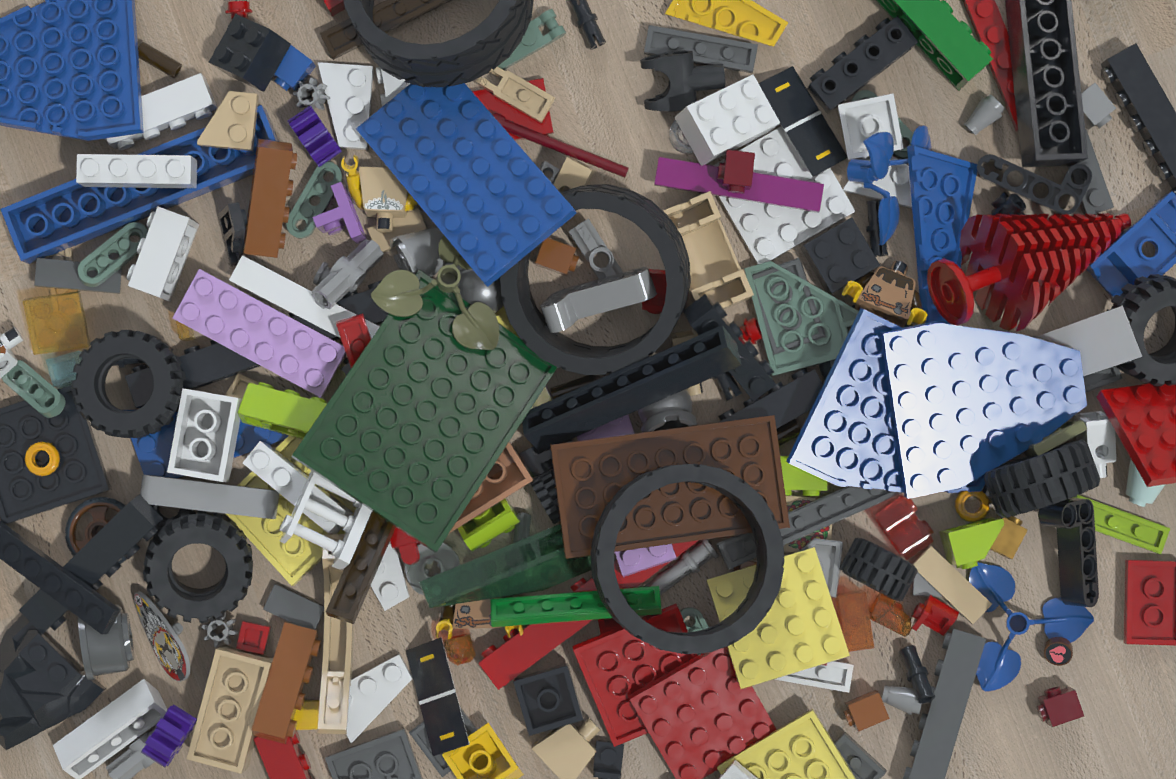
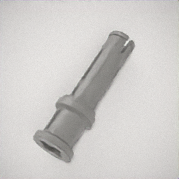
[644,539,719,595]

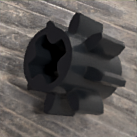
[991,192,1026,216]

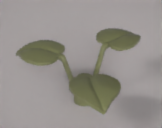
[371,235,499,350]

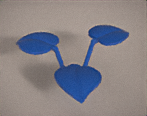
[847,125,932,245]
[969,562,1094,691]

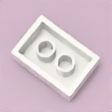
[674,75,780,166]
[127,207,199,302]
[167,388,242,482]

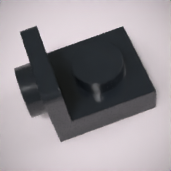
[593,740,624,779]

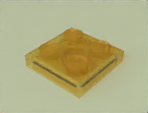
[23,291,90,355]

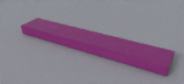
[654,157,824,213]

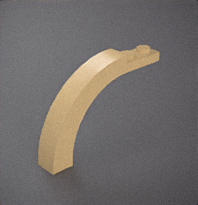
[317,534,354,734]

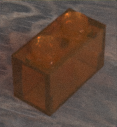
[835,590,874,652]

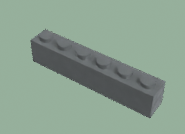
[903,628,986,779]

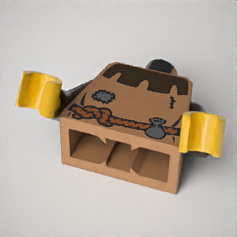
[841,261,928,328]
[436,565,523,639]

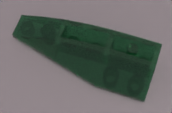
[419,523,592,608]

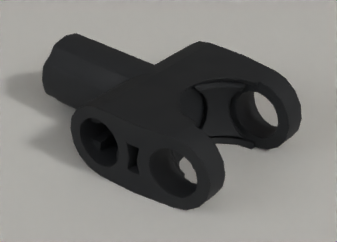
[640,50,726,112]

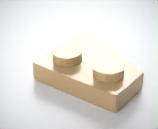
[197,91,259,151]

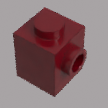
[718,150,755,194]
[1037,686,1084,727]

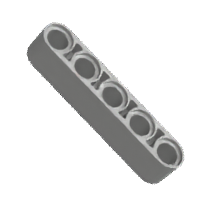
[140,475,279,519]

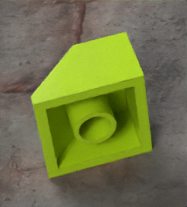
[939,517,1004,569]

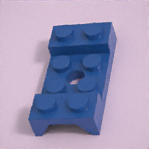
[1086,191,1176,298]

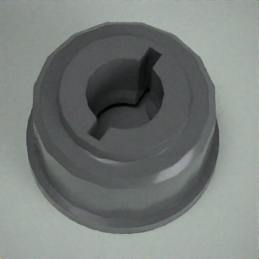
[78,604,134,680]

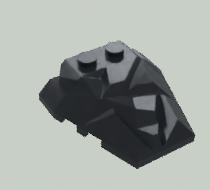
[0,615,106,750]

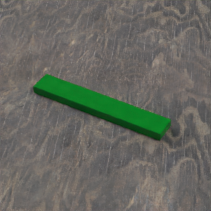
[490,586,662,627]

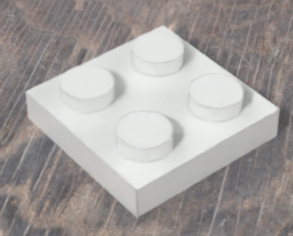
[838,94,904,160]

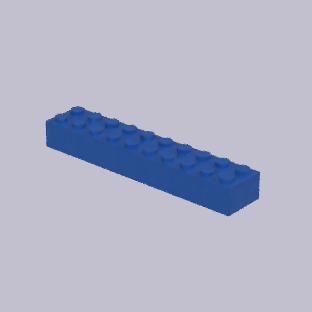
[0,105,279,264]

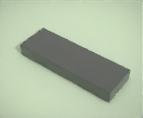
[34,258,122,294]

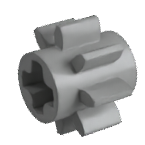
[293,78,330,110]
[202,612,238,647]

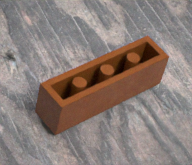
[243,139,297,258]
[252,622,321,744]

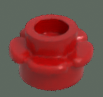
[225,1,252,19]
[740,318,762,344]

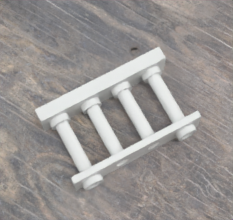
[280,470,372,571]

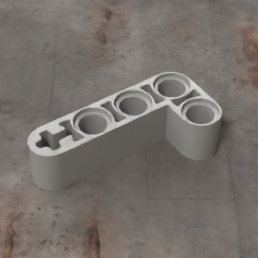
[540,267,657,333]

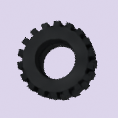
[840,538,918,601]

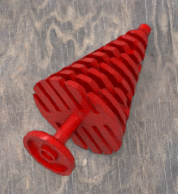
[927,213,1132,332]

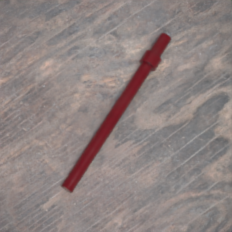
[493,113,629,178]

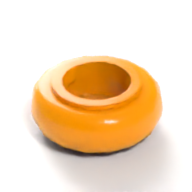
[25,441,60,476]
[955,491,990,522]

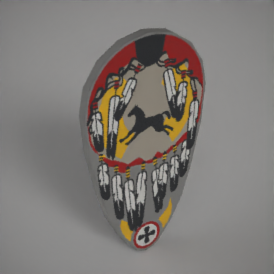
[134,591,190,682]

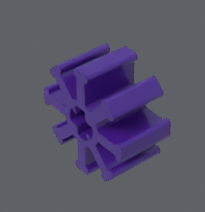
[288,105,342,168]
[141,704,197,768]

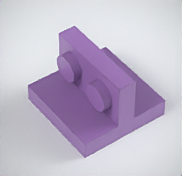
[313,182,367,244]

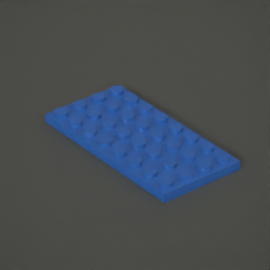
[356,83,577,287]

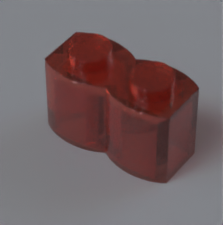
[872,495,934,561]

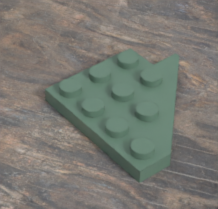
[744,261,859,376]

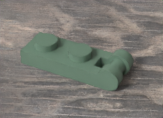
[498,9,566,70]

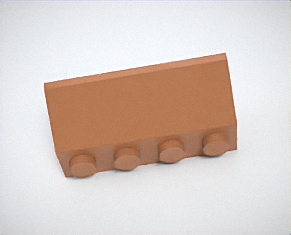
[449,441,533,533]

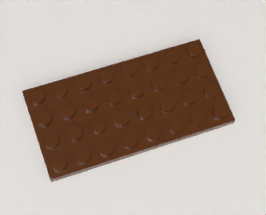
[550,415,790,559]

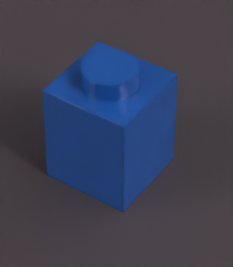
[274,45,316,92]

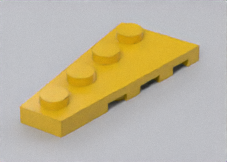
[665,0,788,47]

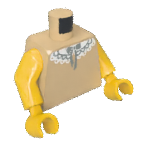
[341,154,418,233]

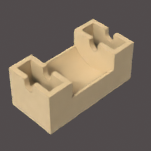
[663,191,754,309]
[187,645,273,774]

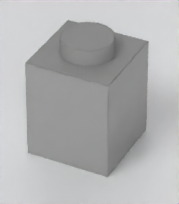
[1082,83,1116,130]

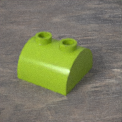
[457,498,520,552]

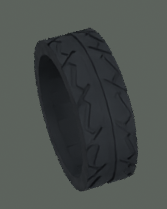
[344,0,534,87]
[500,184,691,375]
[591,464,785,654]

